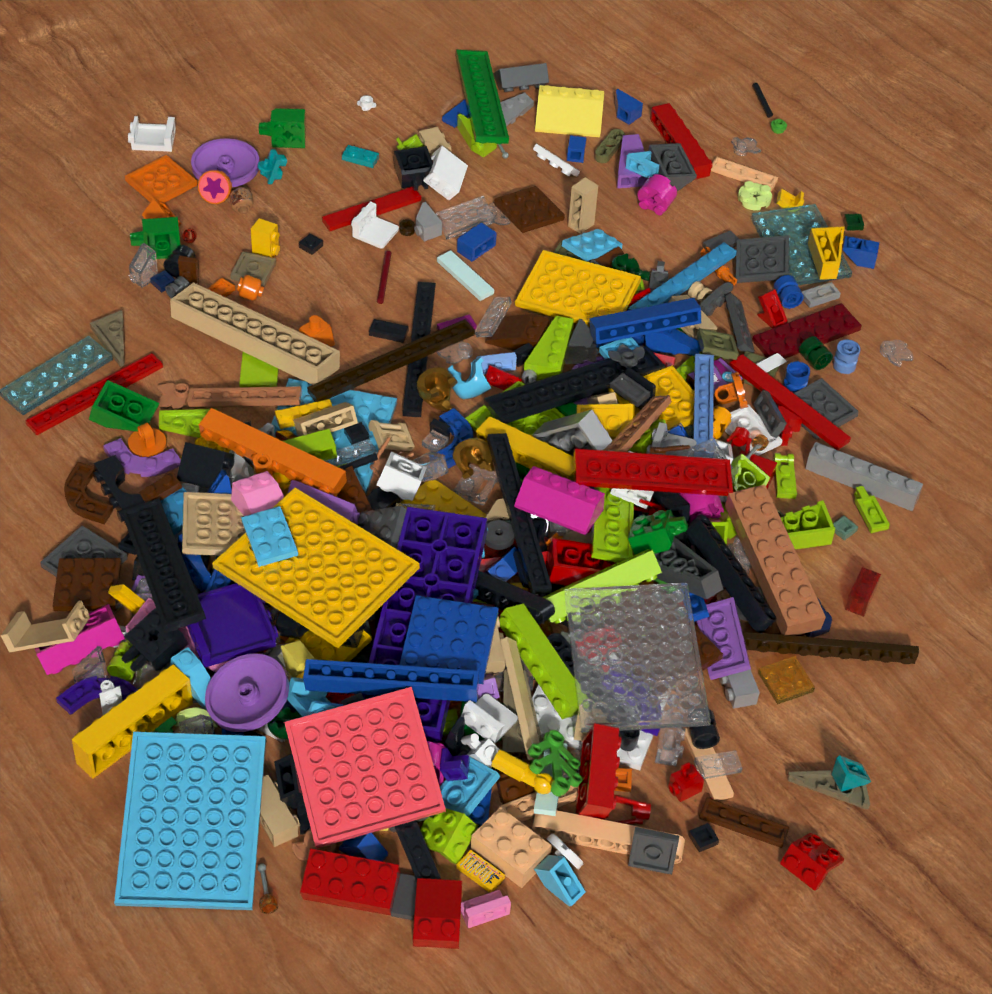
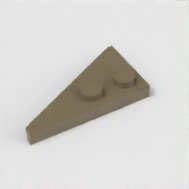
[90,310,124,367]
[787,770,870,809]

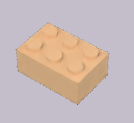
[471,807,552,888]

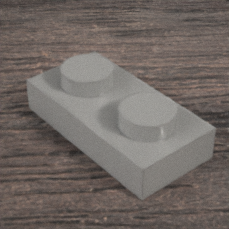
[802,282,841,308]

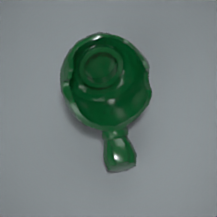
[611,253,650,281]
[267,707,302,740]

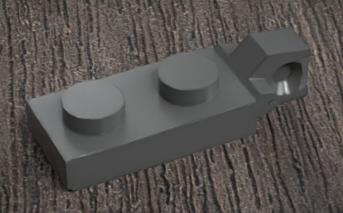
[649,261,669,292]

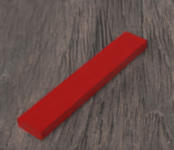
[322,187,421,231]

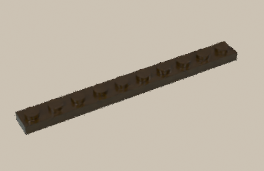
[307,319,475,402]
[742,632,919,664]

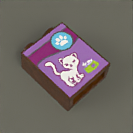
[686,357,744,407]

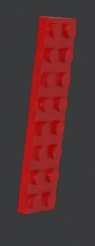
[574,449,733,496]

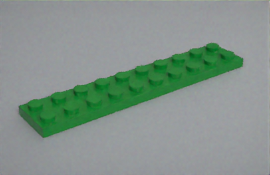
[456,49,509,144]

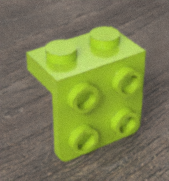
[420,808,478,864]

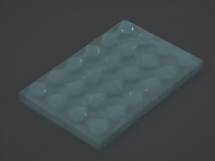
[751,204,852,286]

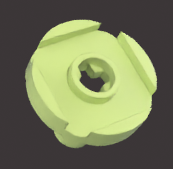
[738,181,772,210]

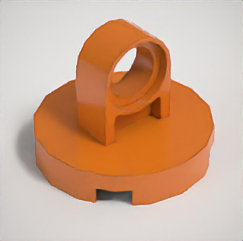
[715,372,748,409]
[128,423,167,457]

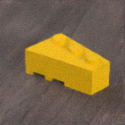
[808,226,845,280]

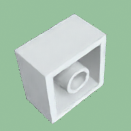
[377,451,427,501]

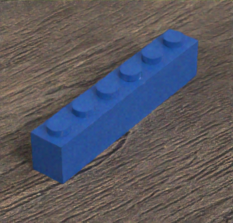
[589,298,701,344]

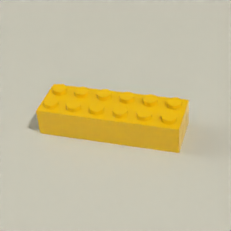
[72,664,193,779]

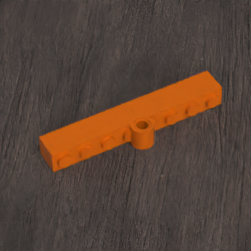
[199,408,347,497]

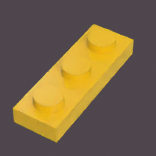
[275,399,332,429]

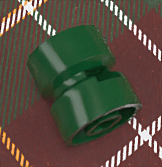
[799,336,833,370]

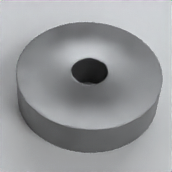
[485,520,515,550]

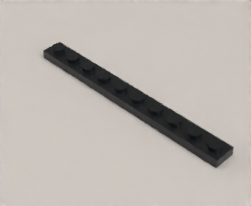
[403,282,436,417]
[487,433,552,594]
[341,693,441,880]

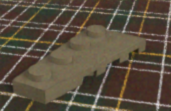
[503,670,544,755]

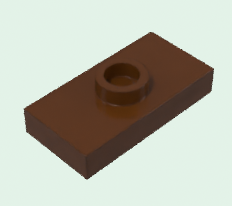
[178,256,199,285]

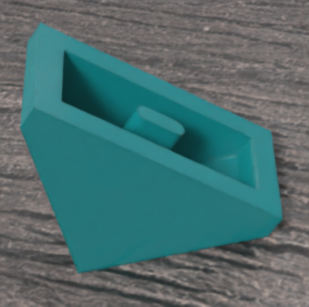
[831,755,871,792]

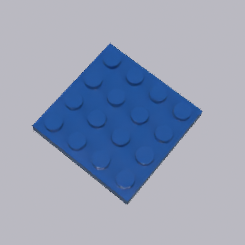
[400,595,499,684]

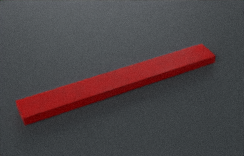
[26,353,163,435]
[729,354,851,450]

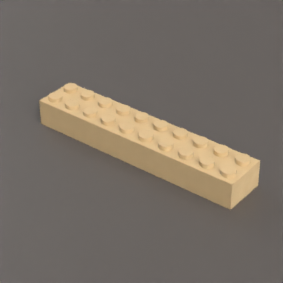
[170,283,340,385]

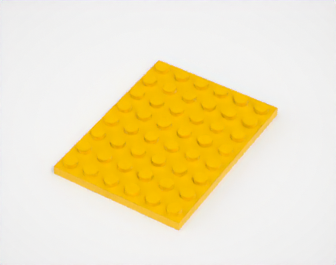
[212,488,420,648]

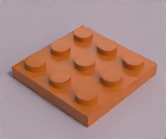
[125,155,197,203]

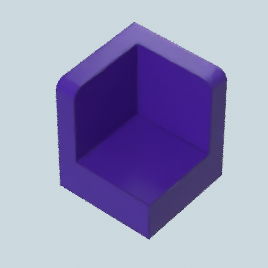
[440,748,470,781]

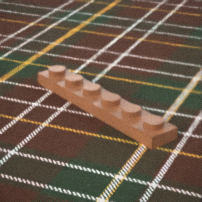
[187,386,302,407]
[604,395,672,452]

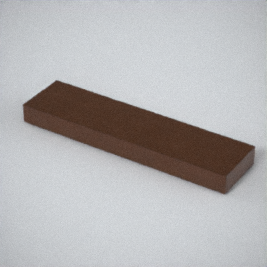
[699,797,789,848]

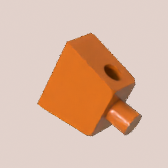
[299,315,335,347]

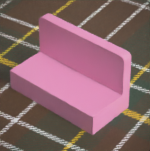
[461,890,511,928]

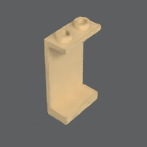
[1,600,90,653]

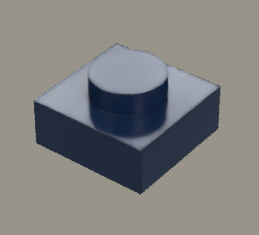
[150,270,175,293]

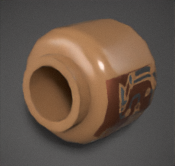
[229,187,253,214]

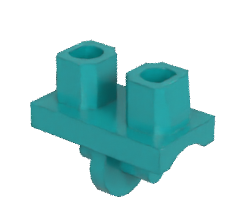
[257,149,287,184]

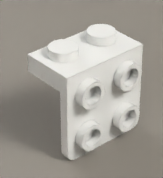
[351,201,399,248]
[461,694,518,744]

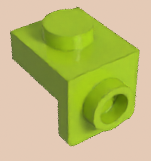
[396,134,424,150]

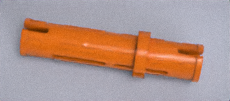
[700,247,737,286]

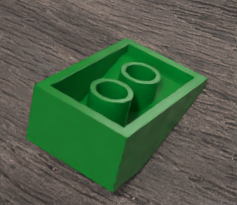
[89,380,160,432]

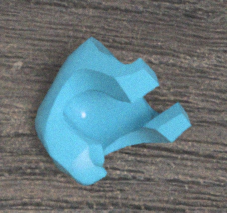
[447,357,491,400]

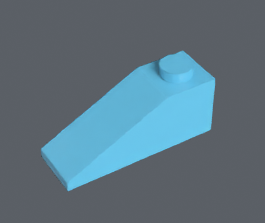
[170,647,211,710]

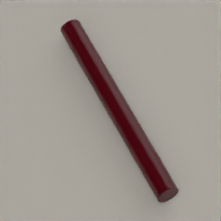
[377,251,392,304]

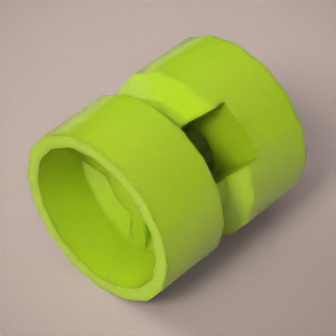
[107,642,140,681]

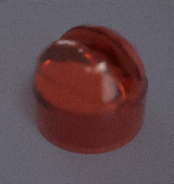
[182,228,197,243]

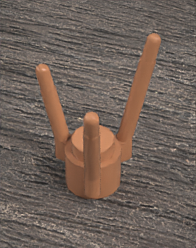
[370,437,414,477]

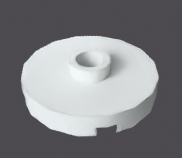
[546,833,583,870]

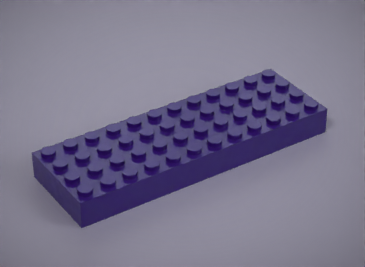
[362,507,488,743]

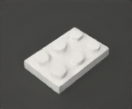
[725,405,782,456]

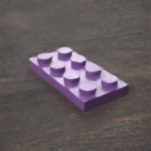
[697,597,751,680]

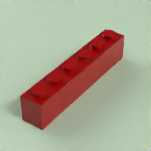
[650,103,713,180]

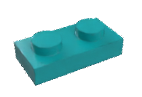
[342,145,379,168]

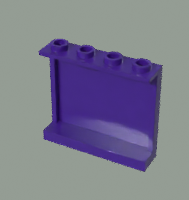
[187,583,278,667]

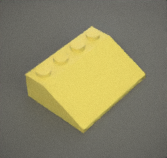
[535,85,604,137]

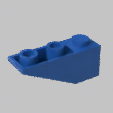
[645,329,701,356]

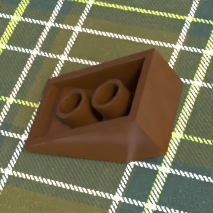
[485,314,549,351]

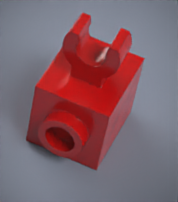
[668,762,704,802]

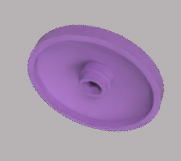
[191,138,259,187]
[205,654,289,732]

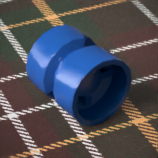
[774,275,804,309]
[783,361,810,393]

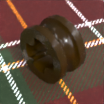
[399,219,415,236]

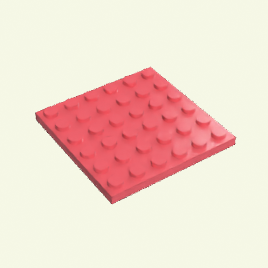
[284,687,446,848]

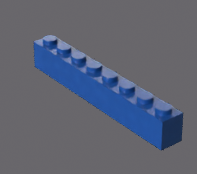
[303,659,479,702]

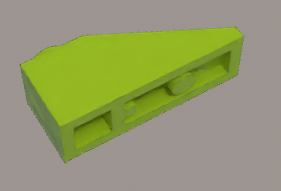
[457,114,497,158]

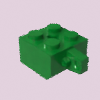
[259,108,306,148]
[130,217,180,260]
[628,510,688,555]

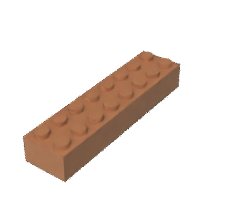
[725,485,826,636]

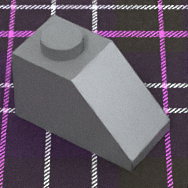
[414,202,442,241]

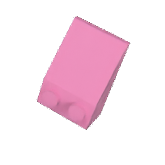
[231,471,284,516]

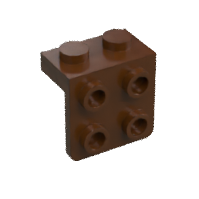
[491,752,536,804]

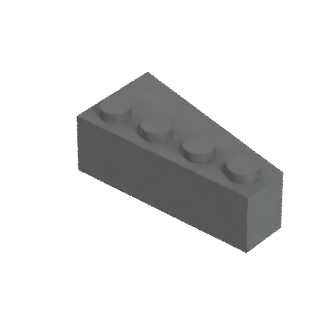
[654,537,723,599]

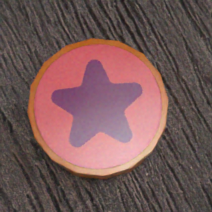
[198,169,232,204]

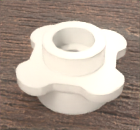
[357,96,376,111]

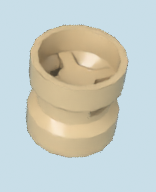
[688,281,713,304]

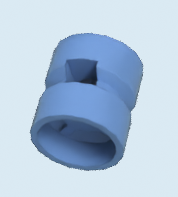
[833,339,861,374]

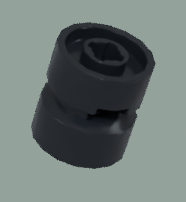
[163,245,196,278]
[687,709,720,749]

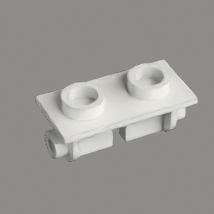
[99,680,123,715]

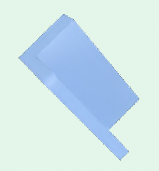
[476,352,517,374]

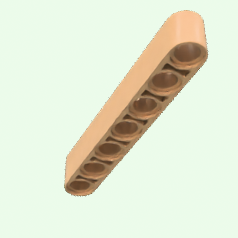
[531,810,685,864]

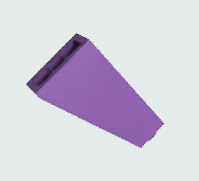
[617,134,648,188]
[288,480,360,524]

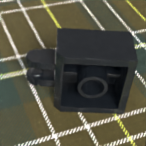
[394,146,433,191]
[121,608,188,672]

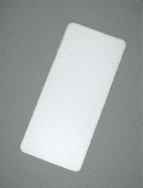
[756,353,787,372]

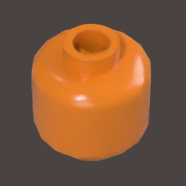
[236,275,264,301]

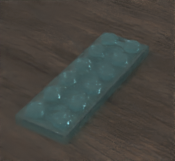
[0,336,113,415]

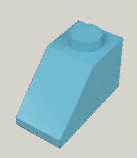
[534,855,586,906]

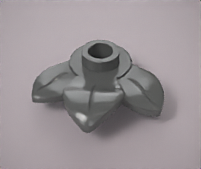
[608,344,645,368]

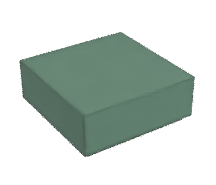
[833,516,858,540]

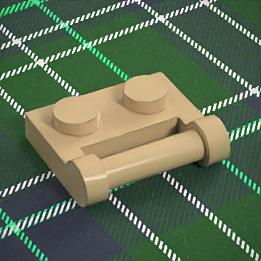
[369,420,415,452]

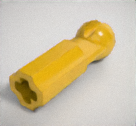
[491,750,553,794]

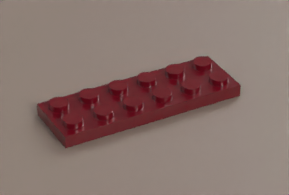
[752,303,862,359]

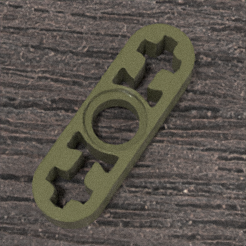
[595,129,625,163]

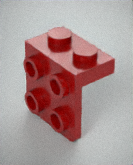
[780,833,844,891]

